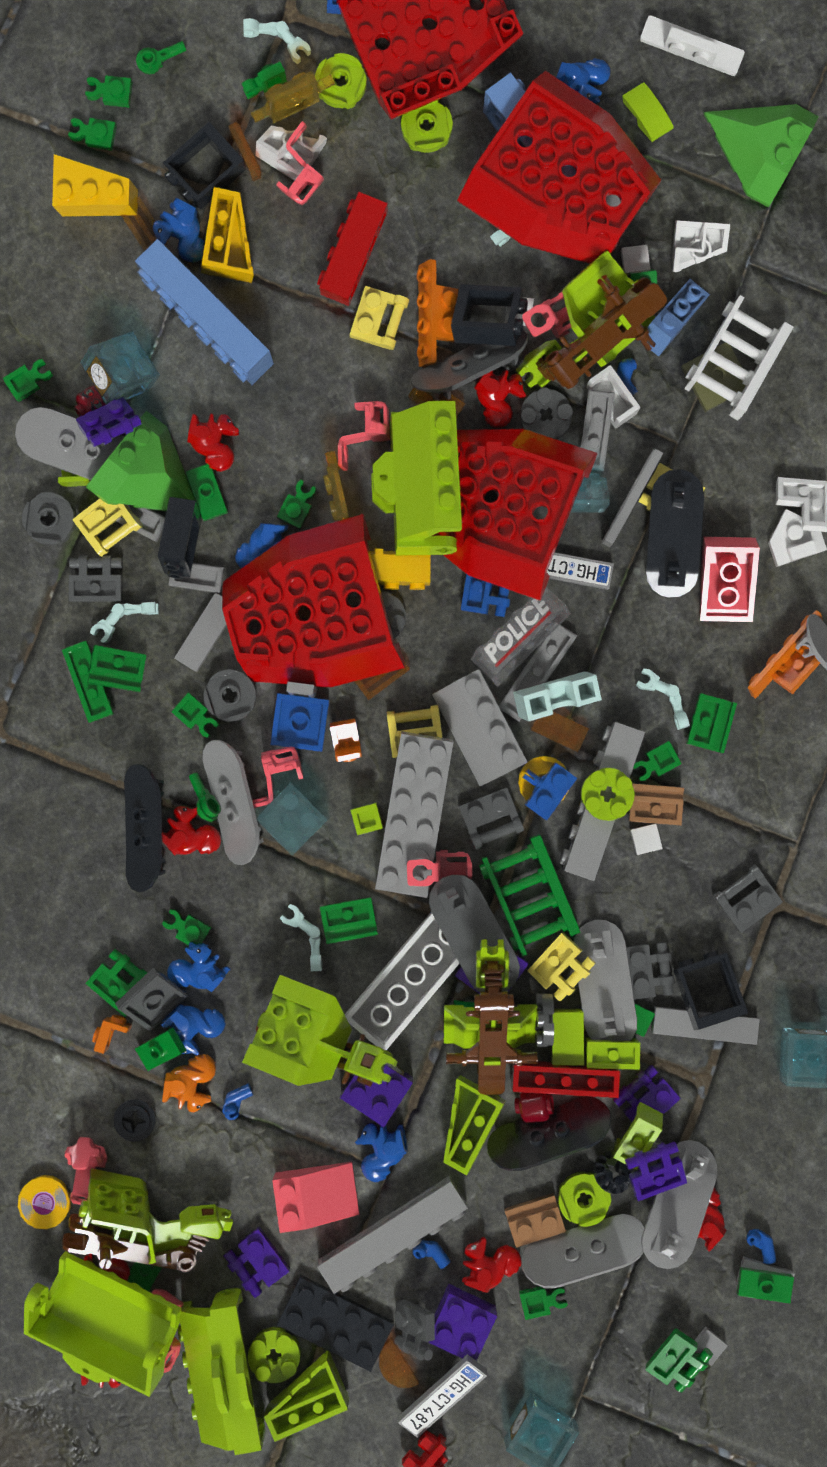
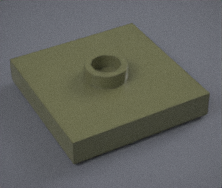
[681,342,745,412]

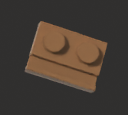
[628,784,684,826]
[504,1193,566,1248]

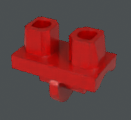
[402,1430,449,1467]

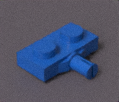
[522,763,577,820]

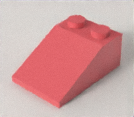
[700,537,760,622]
[272,1162,360,1233]

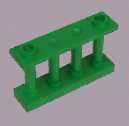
[479,834,581,957]

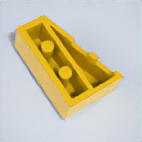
[52,154,138,216]
[201,187,254,283]
[370,548,431,590]

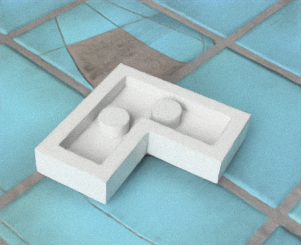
[776,477,827,532]

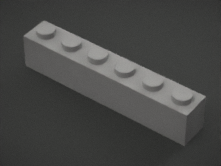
[560,722,645,881]
[317,1175,468,1294]

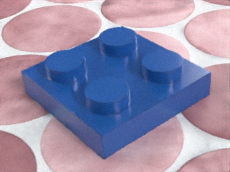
[270,693,329,752]

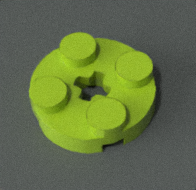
[315,53,367,109]
[401,100,453,153]
[581,768,635,821]
[558,1171,611,1227]
[248,1327,301,1383]

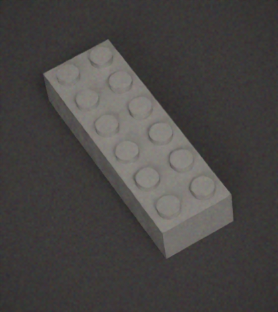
[375,731,453,898]

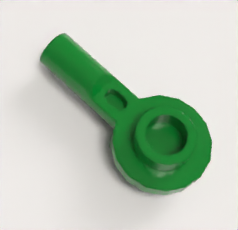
[136,41,187,75]
[189,773,221,822]

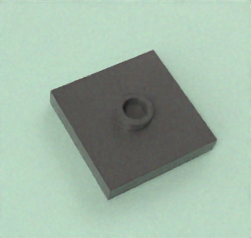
[115,967,188,1031]

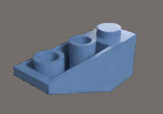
[648,279,710,356]

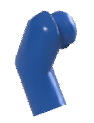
[616,358,638,396]
[223,1083,254,1120]
[746,1229,776,1264]
[412,1240,451,1269]

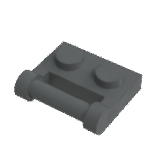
[459,787,524,850]
[713,864,783,933]

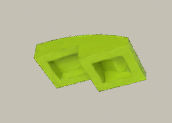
[622,82,674,142]

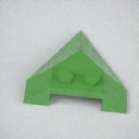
[704,104,819,207]
[86,411,201,514]

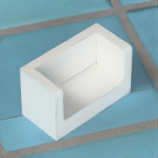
[586,365,641,429]

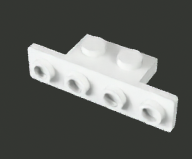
[640,16,745,76]

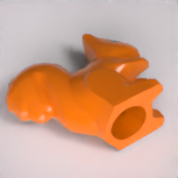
[162,1054,216,1113]

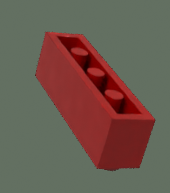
[317,192,388,306]
[511,1061,620,1098]

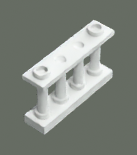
[684,295,793,421]

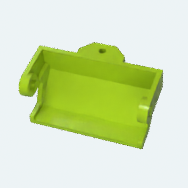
[371,401,462,556]
[24,1251,181,1397]
[178,1288,266,1455]

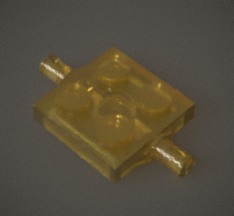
[251,71,335,124]
[323,451,349,521]

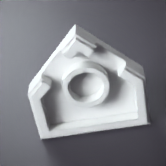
[768,509,827,567]

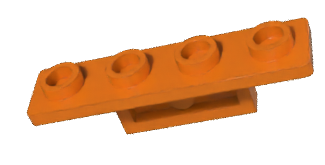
[417,259,458,367]
[748,610,823,699]

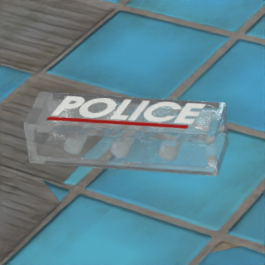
[471,587,571,687]

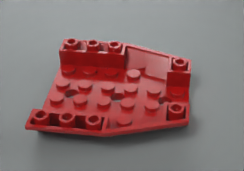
[336,0,523,120]
[457,71,661,264]
[432,429,597,601]
[222,514,406,687]

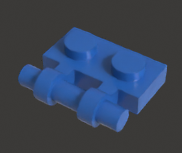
[461,574,510,617]

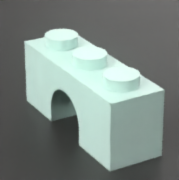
[513,671,602,721]

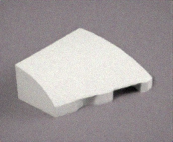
[255,126,327,181]
[672,221,730,272]

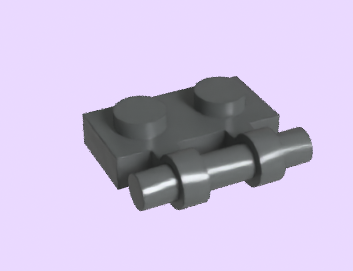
[69,555,123,602]
[626,942,675,999]
[394,1299,435,1361]

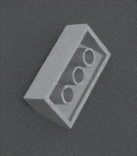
[432,669,527,786]

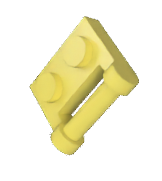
[350,286,409,350]
[72,499,143,557]
[387,705,442,758]

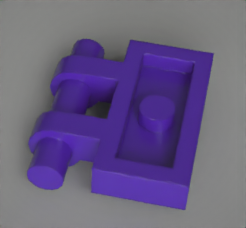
[76,397,142,447]
[613,1065,681,1122]
[625,1141,687,1201]
[223,1227,290,1298]

